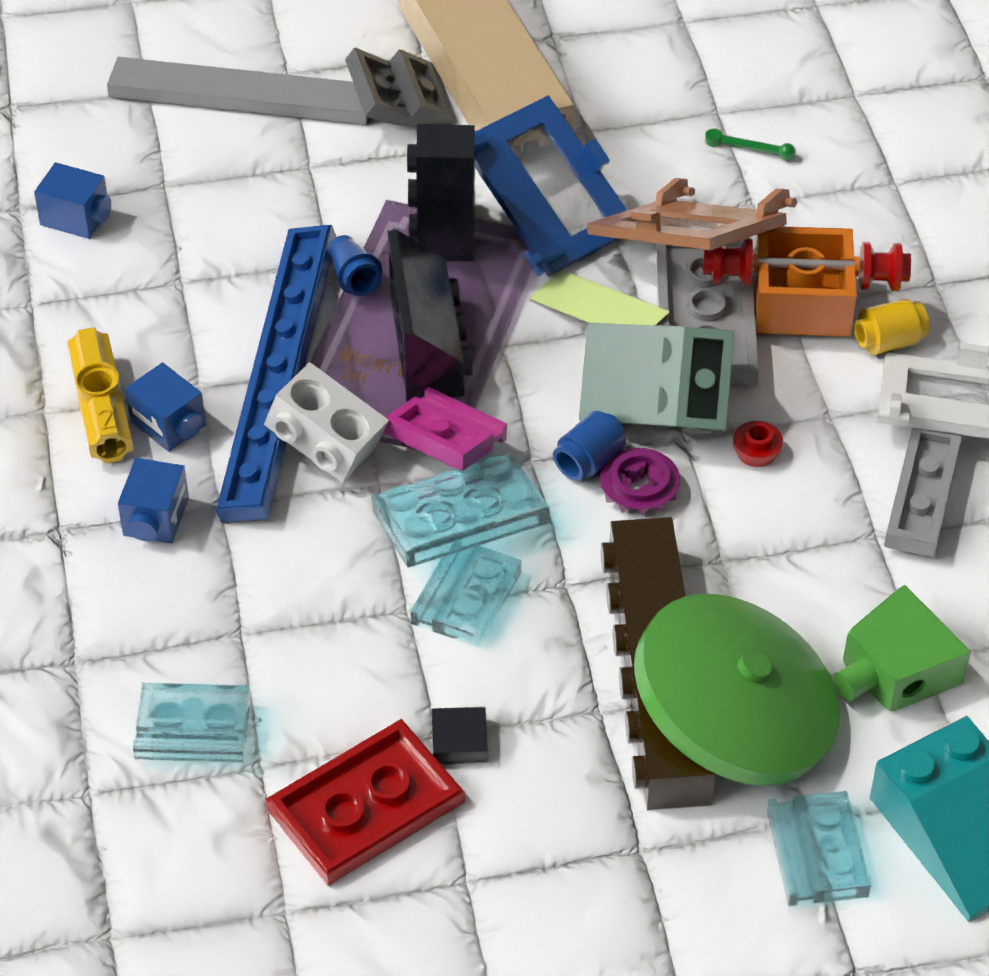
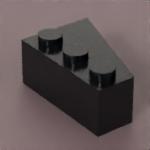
[407,124,475,261]

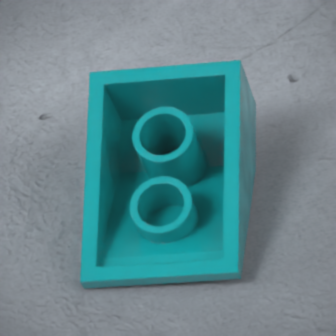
[870,715,989,922]

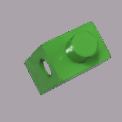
[833,585,971,711]

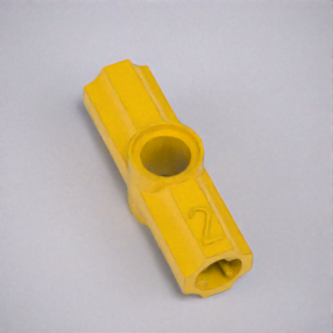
[67,327,133,464]

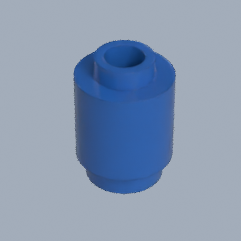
[553,410,626,481]

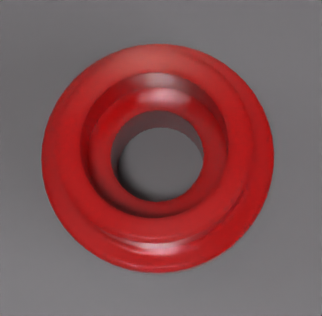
[733,421,783,467]

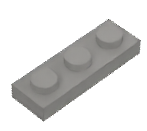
[884,428,962,558]

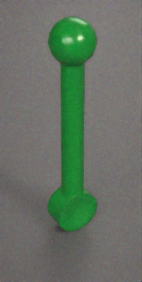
[705,129,796,161]

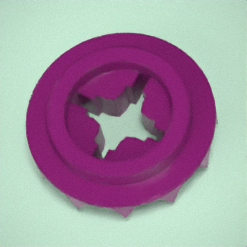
[599,448,680,516]

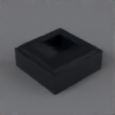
[432,707,488,764]

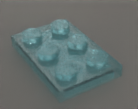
[371,453,551,568]

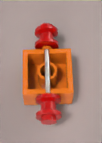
[702,226,911,337]

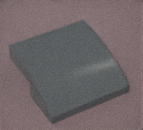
[345,47,455,127]

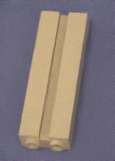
[399,0,574,152]

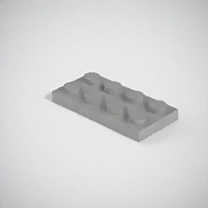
[656,237,759,385]

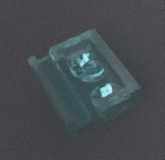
[410,537,522,648]
[133,682,251,763]
[767,791,871,906]

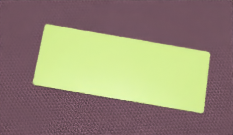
[529,270,669,325]

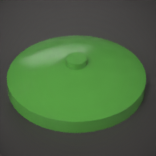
[634,594,840,786]

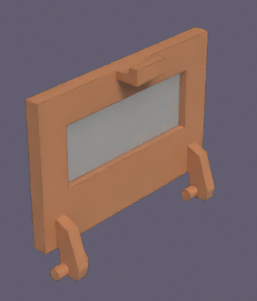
[587,178,797,250]

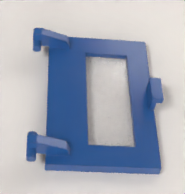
[475,95,627,277]

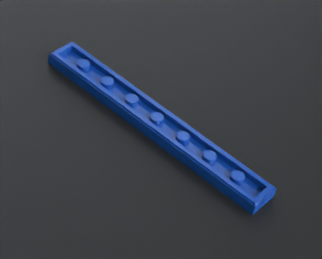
[216,225,337,522]

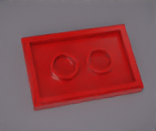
[265,718,465,886]

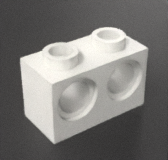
[264,362,389,483]

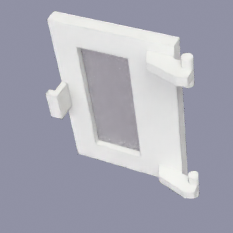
[877,343,989,439]

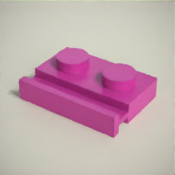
[384,387,507,472]

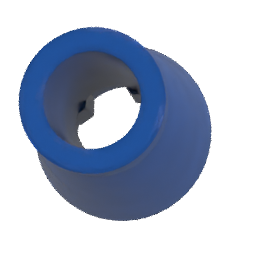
[329,235,382,297]

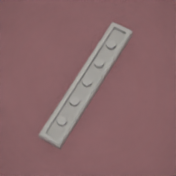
[107,57,368,125]

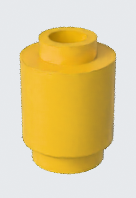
[854,299,930,355]

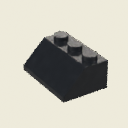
[387,229,473,402]

